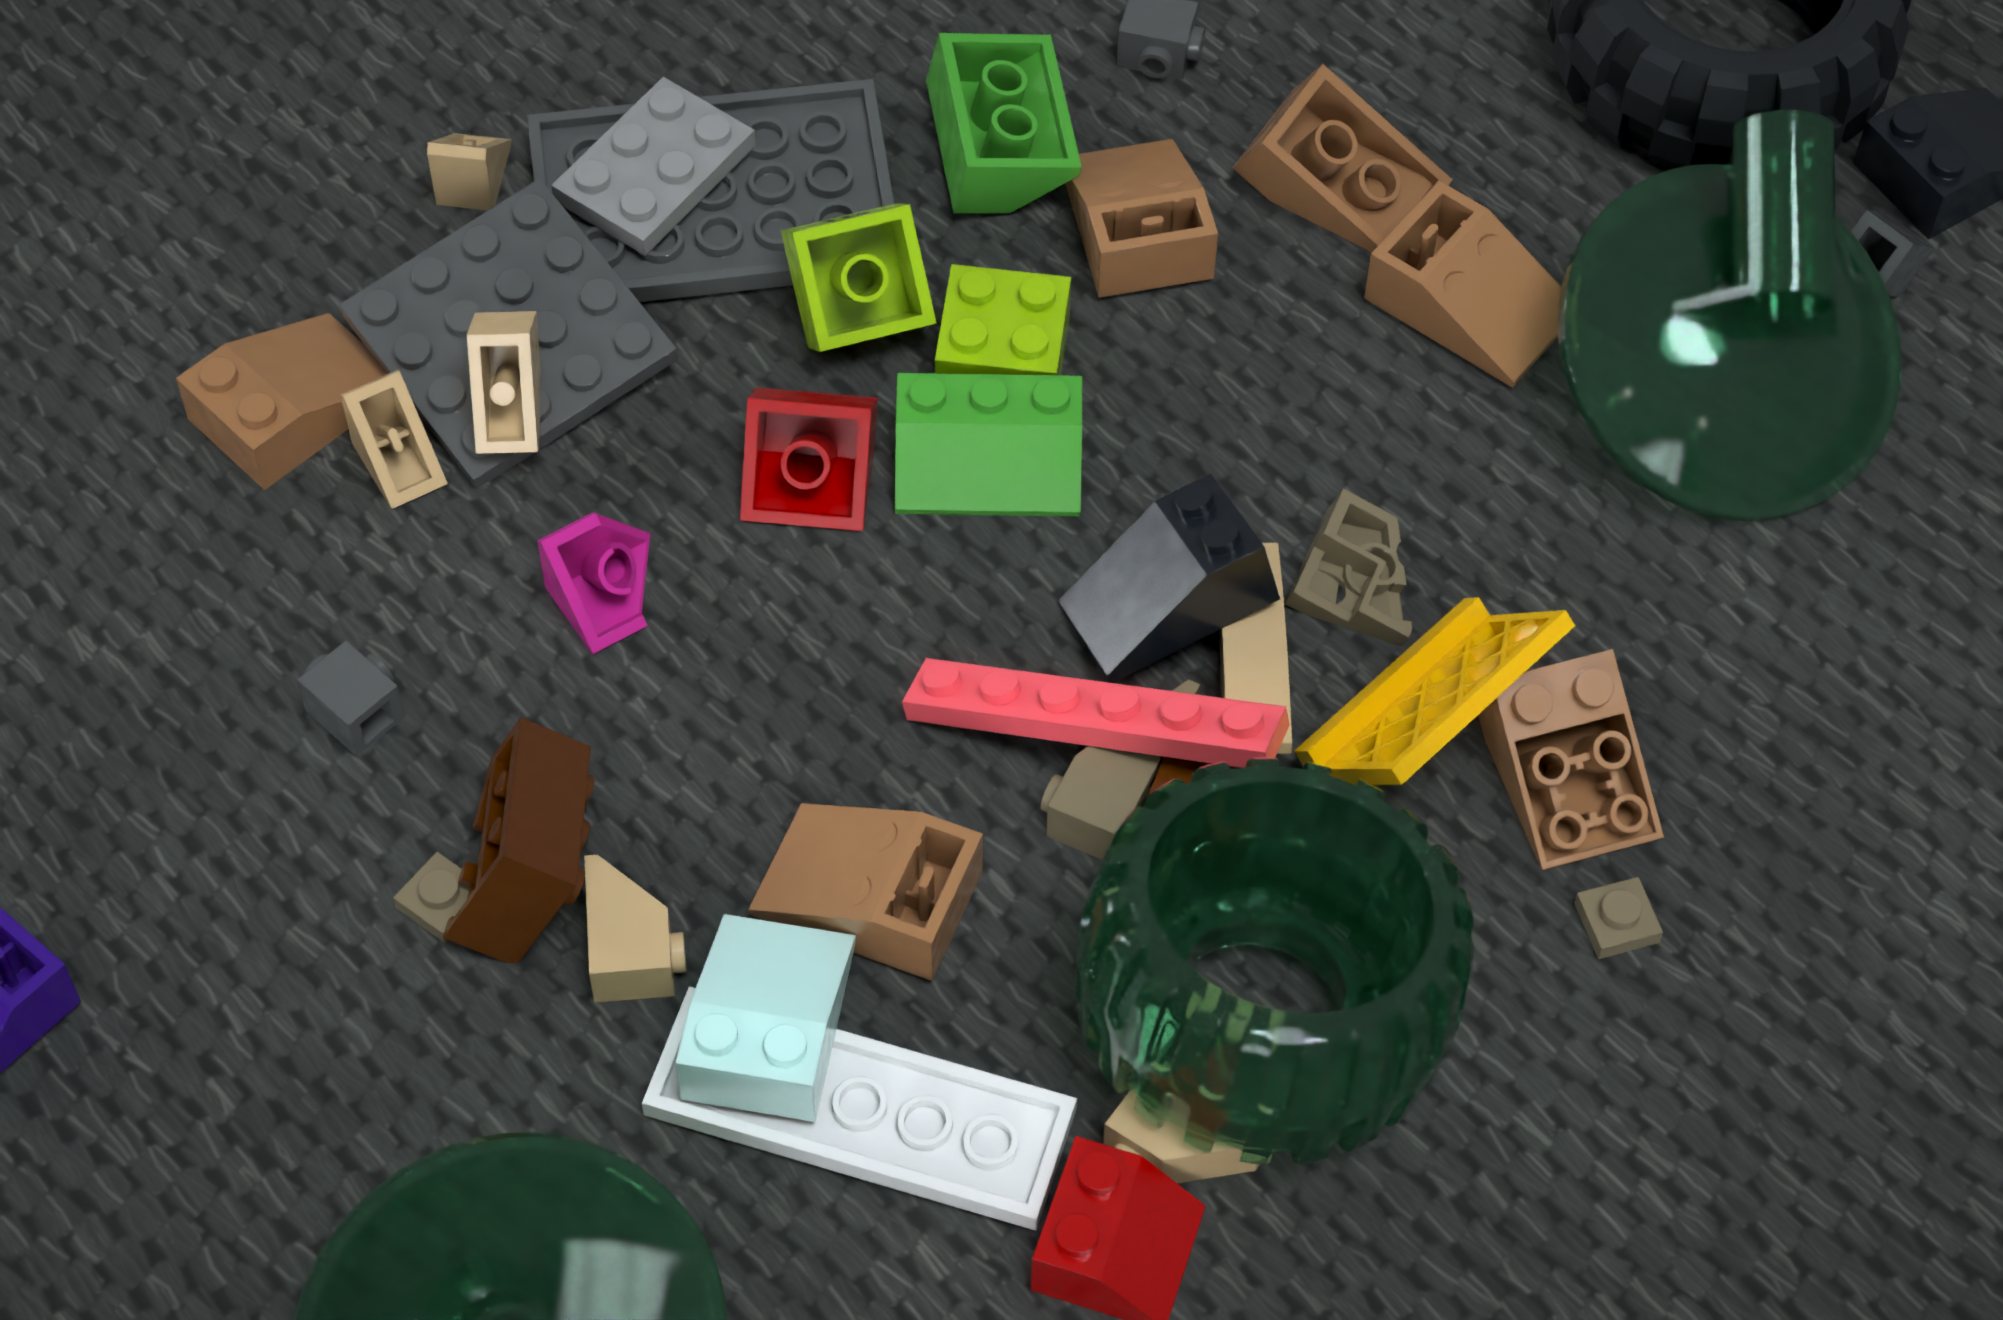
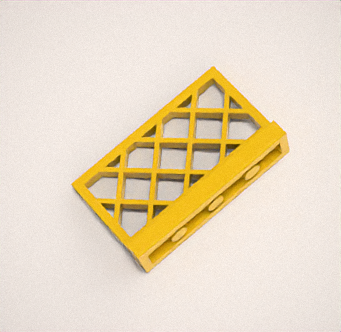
[1294,597,1575,803]

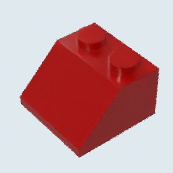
[740,387,878,531]
[1031,1136,1206,1320]

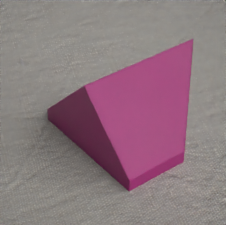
[537,512,650,654]

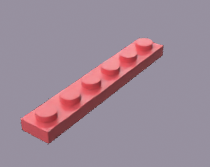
[902,658,1290,772]

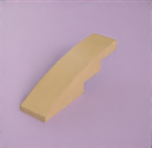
[1218,543,1292,754]

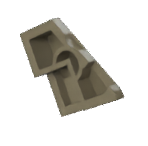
[1285,488,1412,645]

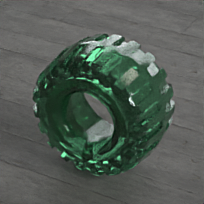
[1076,757,1474,1165]

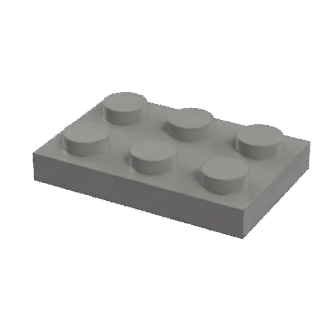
[551,77,756,256]

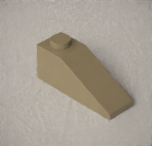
[1041,679,1200,866]

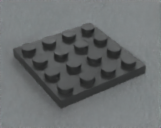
[339,178,678,488]

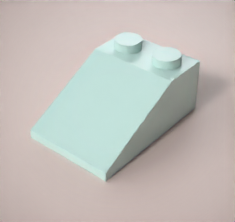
[675,914,856,1122]

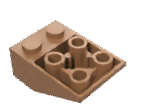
[1065,139,1218,298]
[1364,180,1580,388]
[1478,649,1664,870]
[748,803,983,981]

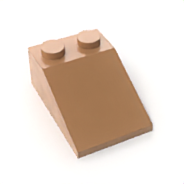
[1233,64,1453,252]
[176,313,387,490]

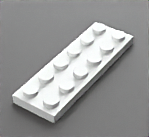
[642,986,1077,1231]

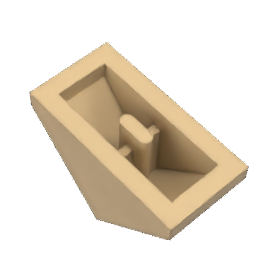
[427,133,512,210]
[341,370,448,509]

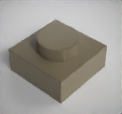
[393,852,470,943]
[1574,877,1663,959]

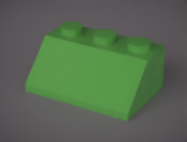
[926,33,1082,213]
[895,373,1082,517]

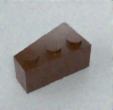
[443,717,594,963]

